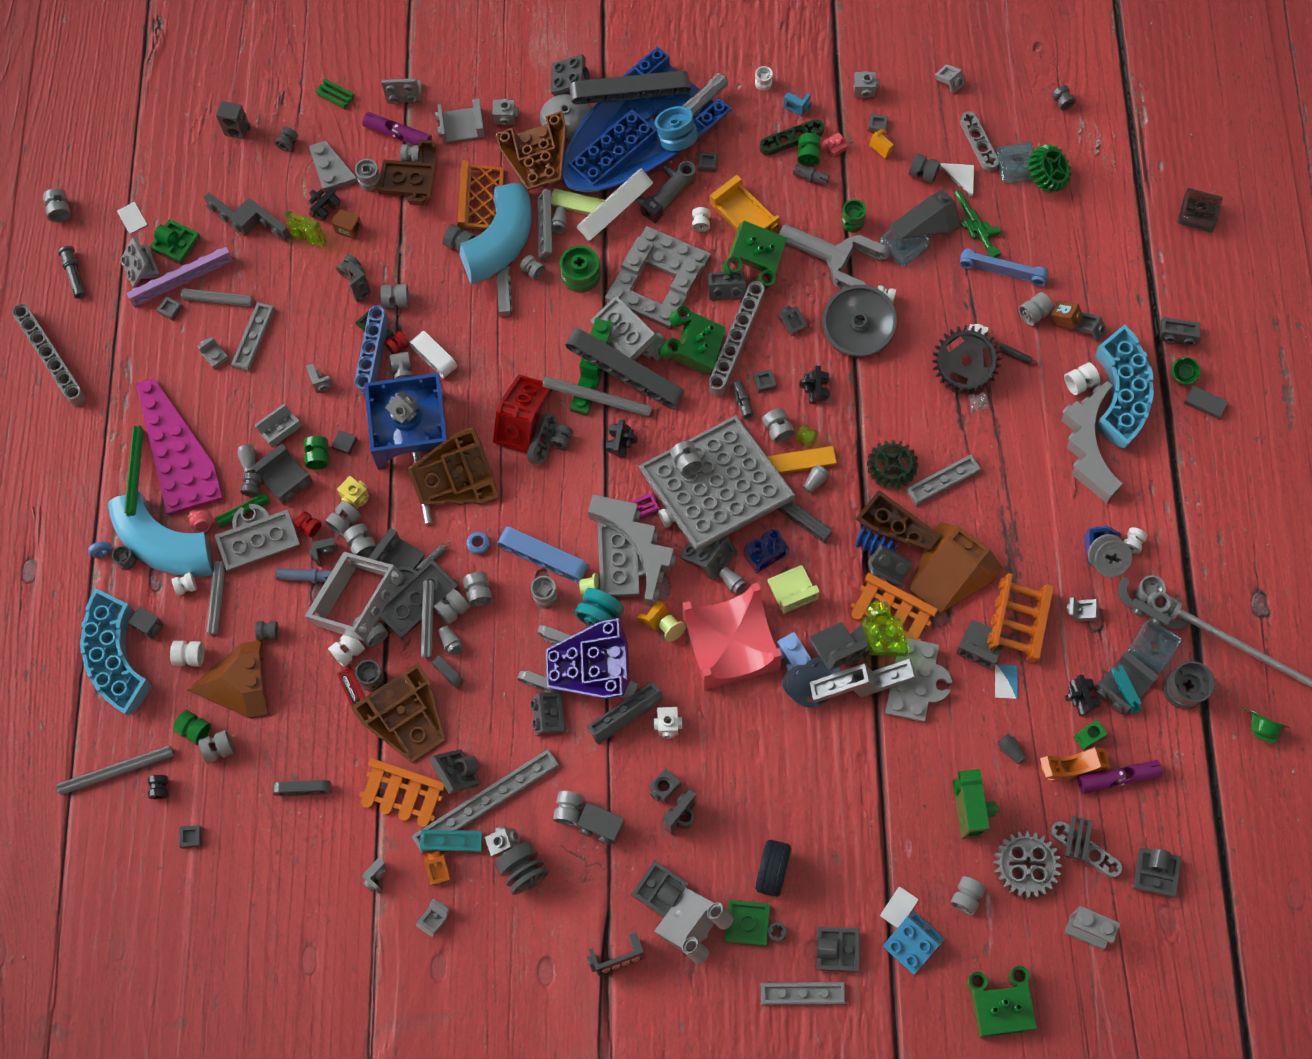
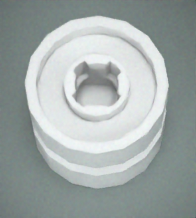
[1064,362,1100,395]
[328,635,365,667]
[170,640,205,667]

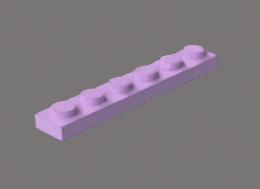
[126,247,233,307]

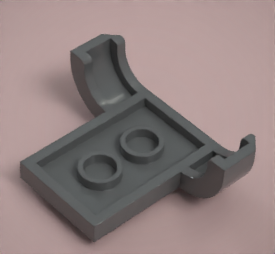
[1118,577,1195,629]

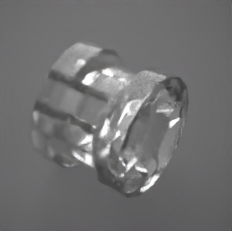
[968,392,988,413]

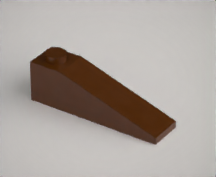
[856,490,941,551]

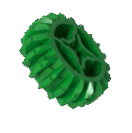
[1027,144,1072,193]

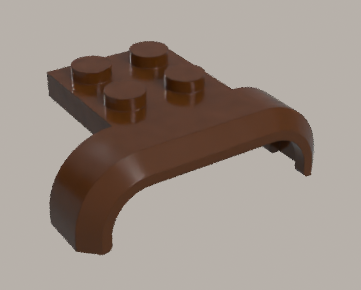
[378,139,437,206]

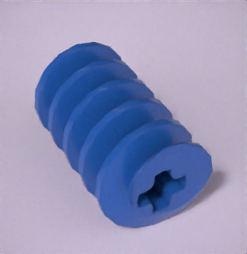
[856,526,899,556]

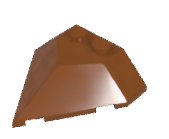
[187,640,269,718]

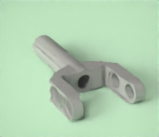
[779,224,891,289]
[517,625,639,699]

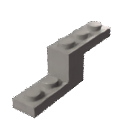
[809,659,916,702]

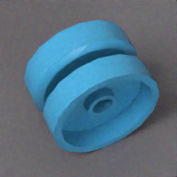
[654,106,698,151]

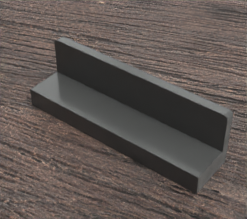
[587,682,664,744]

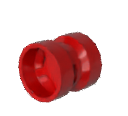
[384,331,410,354]
[294,511,322,537]

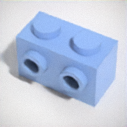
[777,632,815,676]

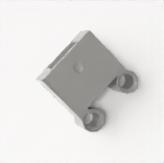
[654,888,734,964]

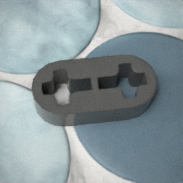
[431,655,464,688]

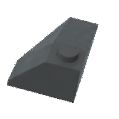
[889,190,960,240]

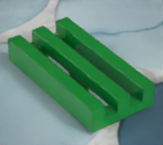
[315,79,354,109]

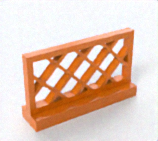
[457,160,504,231]

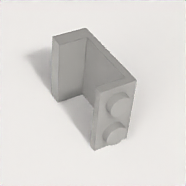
[435,99,485,144]
[1064,906,1120,951]

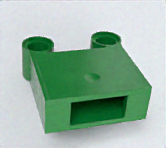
[722,220,787,289]
[659,305,726,375]
[953,769,999,839]
[966,966,1037,1038]

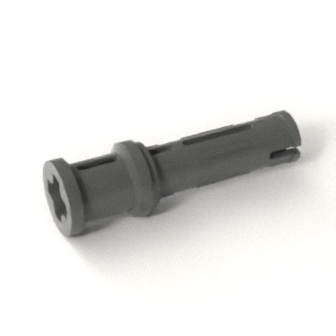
[58,246,86,299]

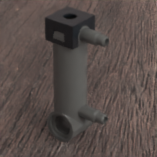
[635,161,696,223]

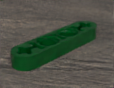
[760,119,824,156]

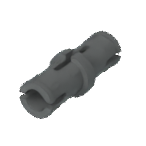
[793,164,830,186]
[731,381,754,419]

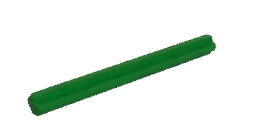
[124,425,144,517]

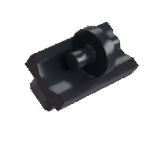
[308,187,341,221]
[799,365,830,404]
[605,419,638,458]
[1065,675,1100,716]

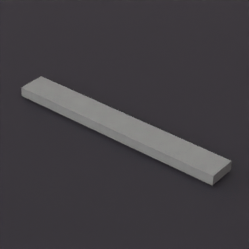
[411,749,560,854]

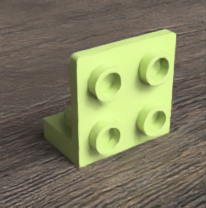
[768,565,820,614]

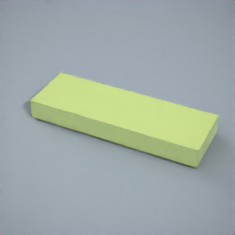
[551,188,605,215]

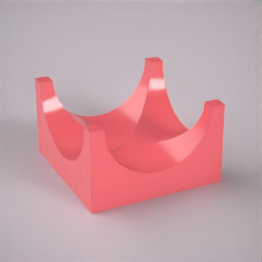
[682,582,782,690]

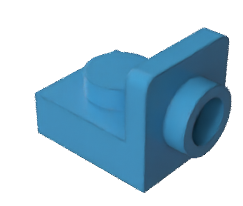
[783,92,812,116]

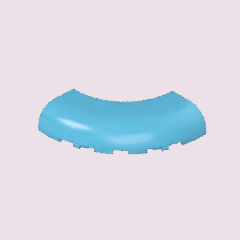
[459,183,532,285]
[1095,324,1154,448]
[108,492,213,577]
[80,588,152,715]

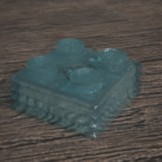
[996,142,1034,183]
[879,229,930,266]
[1128,619,1182,673]

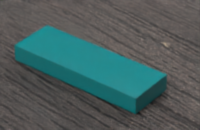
[420,829,482,852]

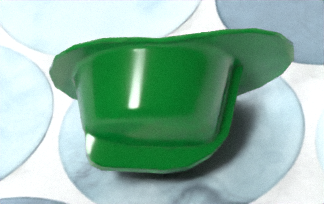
[1243,707,1290,744]

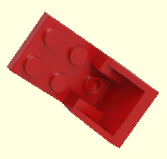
[493,374,553,453]

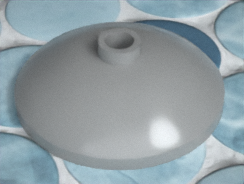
[540,94,591,141]

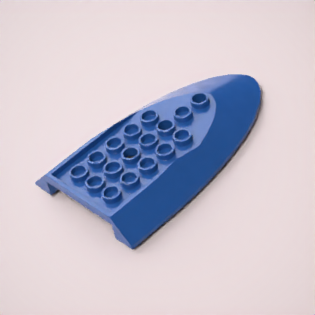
[562,46,732,192]

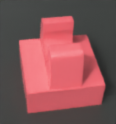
[823,133,848,157]

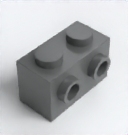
[577,803,625,845]

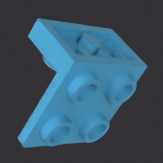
[883,911,945,974]

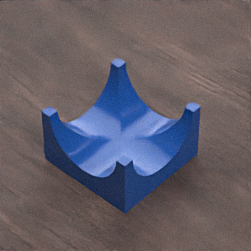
[364,373,448,470]

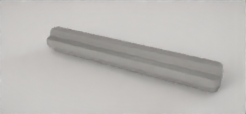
[181,288,253,306]
[206,561,225,635]
[421,580,434,658]

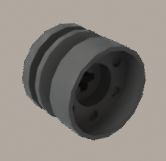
[1163,661,1215,710]
[494,841,549,895]

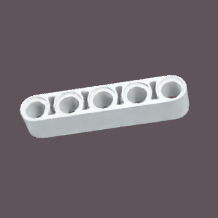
[577,168,653,241]

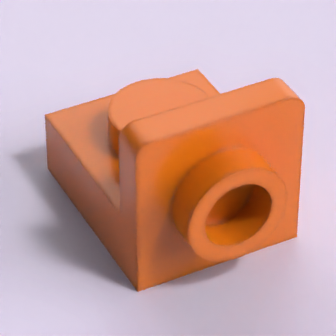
[424,851,450,885]

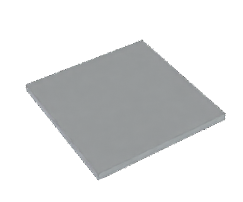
[639,416,796,552]

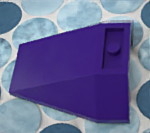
[546,618,630,699]

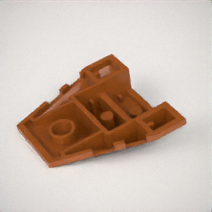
[408,427,499,504]
[351,663,445,762]

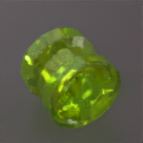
[795,424,818,448]

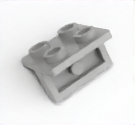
[121,237,160,287]

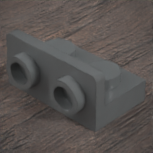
[708,271,746,300]
[868,544,914,588]
[530,692,565,736]

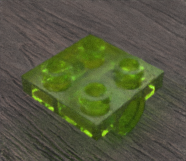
[284,210,326,247]

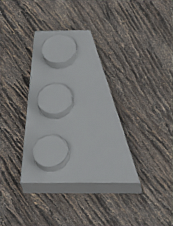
[309,141,358,192]

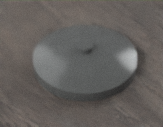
[822,285,897,358]

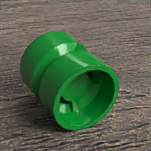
[797,133,822,167]
[841,199,866,232]
[304,436,330,470]
[173,710,211,746]

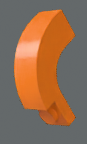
[1040,747,1111,782]

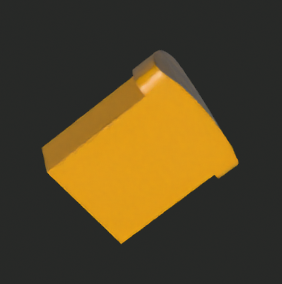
[869,128,894,159]
[636,600,669,631]

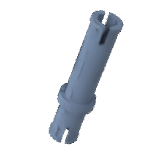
[276,568,332,583]

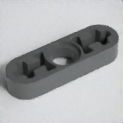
[527,414,557,465]
[273,780,331,796]

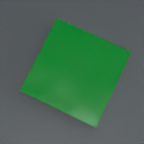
[725,900,770,947]

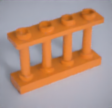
[987,573,1054,664]

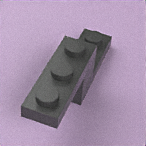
[204,192,291,241]

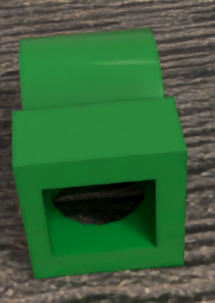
[1073,720,1108,751]

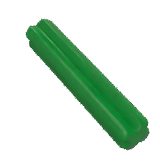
[215,493,270,527]

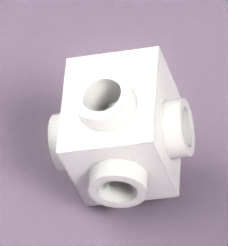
[654,707,682,739]

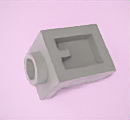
[935,64,965,93]
[198,337,229,370]
[306,364,333,392]
[362,858,387,893]

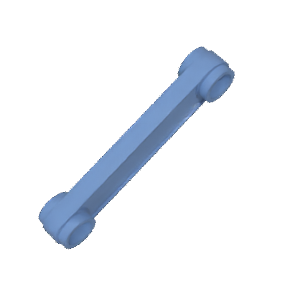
[960,249,1049,287]

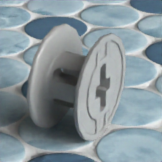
[1088,534,1132,577]

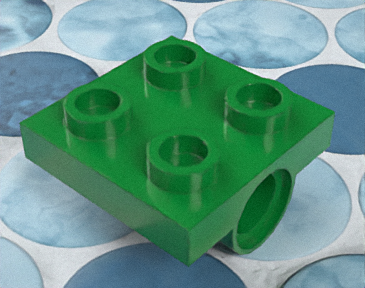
[150,219,201,264]

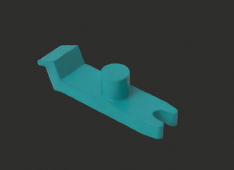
[1111,665,1142,715]

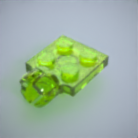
[862,600,909,656]

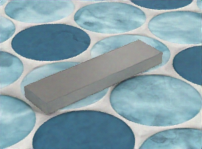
[537,189,552,261]
[231,302,275,372]
[906,454,981,506]
[761,982,846,1005]

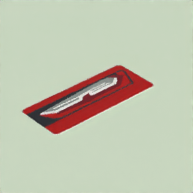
[337,667,364,705]

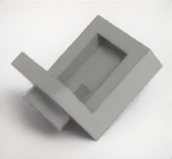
[1067,597,1099,621]
[416,899,449,937]

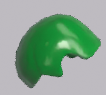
[1171,357,1201,385]

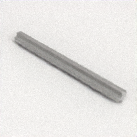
[543,376,651,417]
[56,746,174,795]

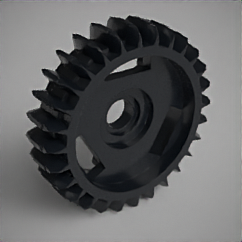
[932,325,1002,395]

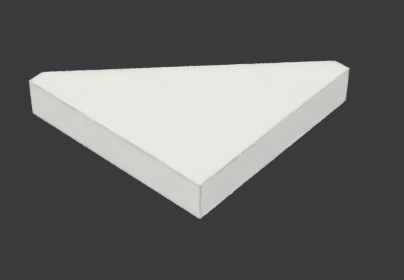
[940,163,974,197]

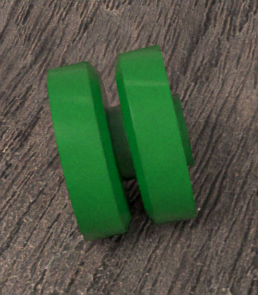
[560,245,601,293]

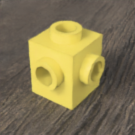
[337,476,369,510]

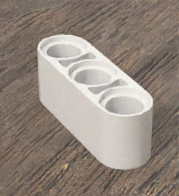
[409,331,458,379]

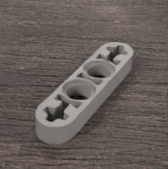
[960,112,999,172]
[1050,821,1122,879]

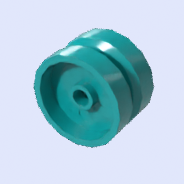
[574,588,624,627]

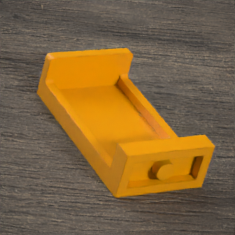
[710,175,780,232]

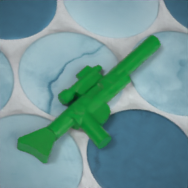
[954,190,1001,258]

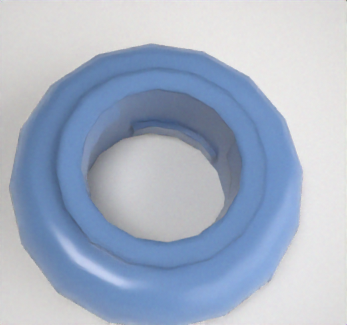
[466,532,490,554]
[88,541,112,558]

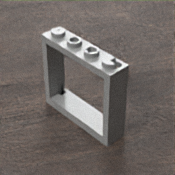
[305,552,404,641]

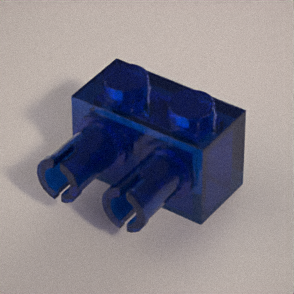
[744,529,789,574]

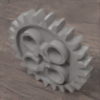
[993,831,1062,899]

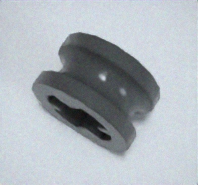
[768,922,786,942]

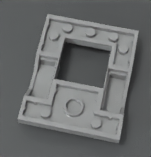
[605,226,711,329]

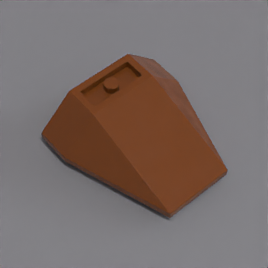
[496,111,567,191]
[909,522,1003,614]

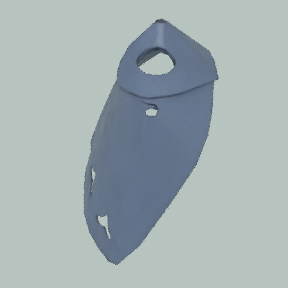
[782,657,840,707]

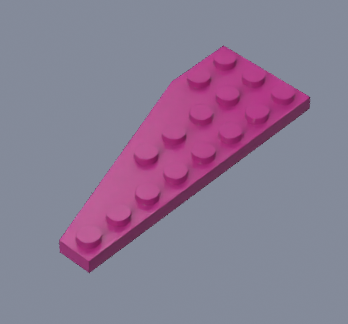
[136,378,223,516]

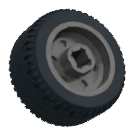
[755,840,791,897]

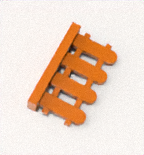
[850,573,938,641]
[359,758,447,827]

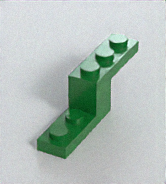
[570,318,614,416]

